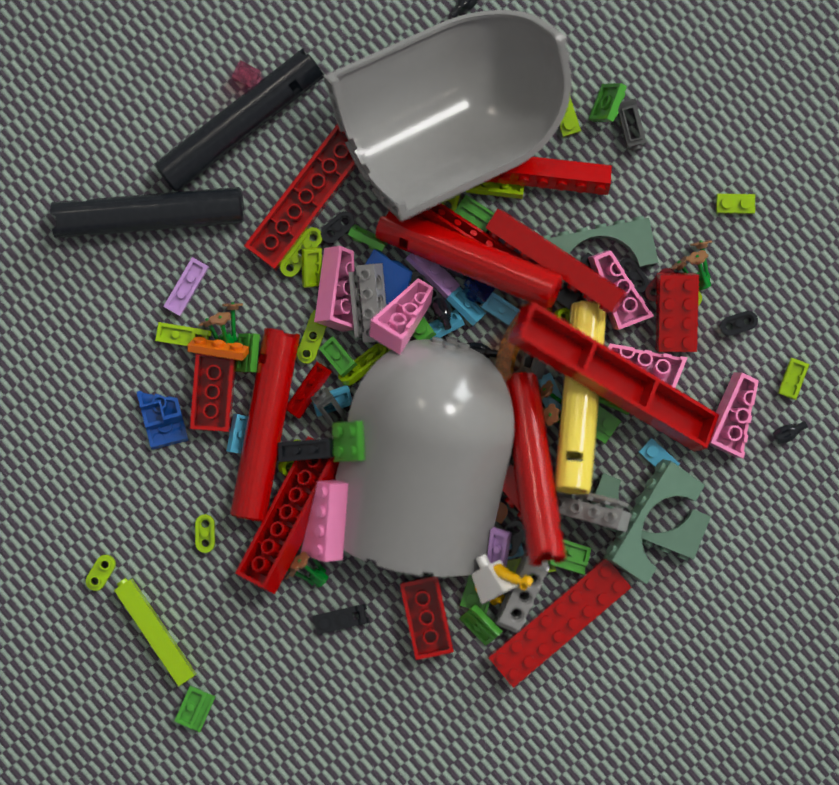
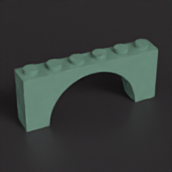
[543,216,659,284]
[604,459,705,584]
[590,473,711,561]

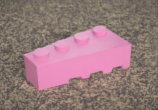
[314,246,356,332]
[588,250,654,330]
[369,278,433,355]
[608,343,688,388]
[709,372,759,459]
[301,480,348,562]

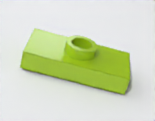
[302,247,322,288]
[777,357,809,400]

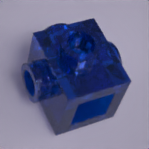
[462,277,495,305]

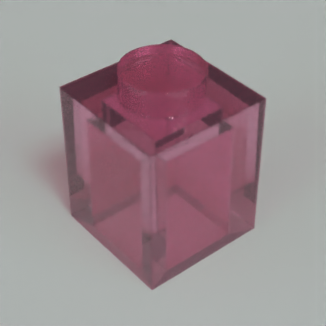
[231,60,263,89]

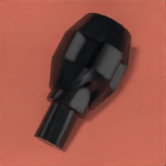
[450,0,478,18]
[433,297,452,330]
[467,342,500,358]
[773,421,808,444]

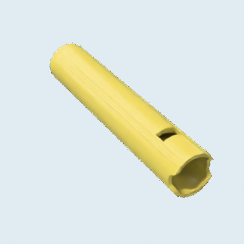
[554,301,607,495]

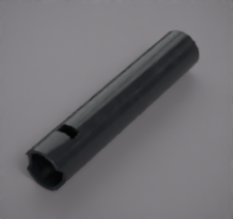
[155,48,324,192]
[50,187,244,238]

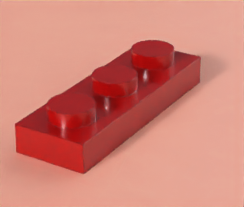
[287,362,332,419]

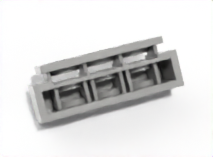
[348,263,387,343]
[556,493,631,532]
[494,550,550,633]

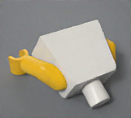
[472,554,533,605]

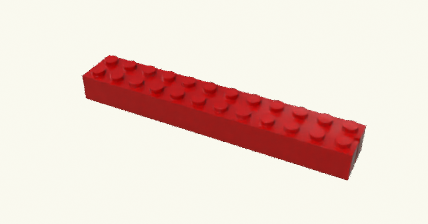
[508,302,719,452]

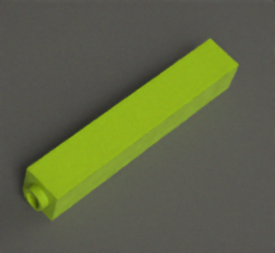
[114,578,197,687]

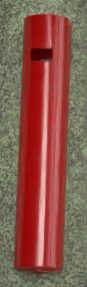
[375,211,562,309]
[230,328,300,521]
[504,372,566,566]

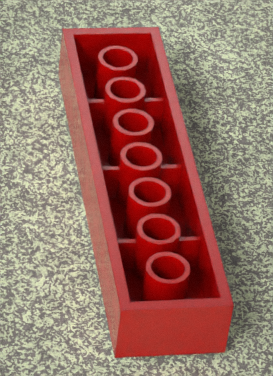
[244,124,356,271]
[235,436,339,594]
[488,558,632,688]

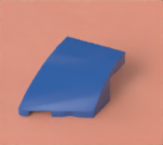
[365,249,412,304]
[136,391,189,450]

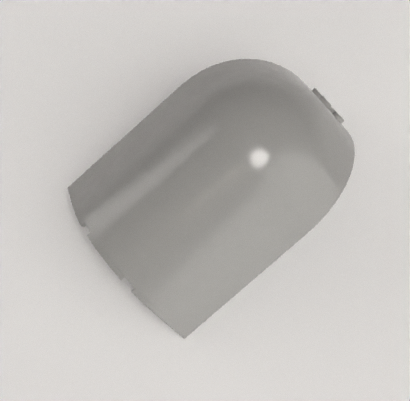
[324,10,571,221]
[336,337,514,577]

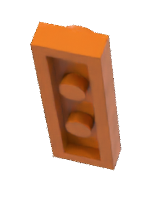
[188,337,249,361]

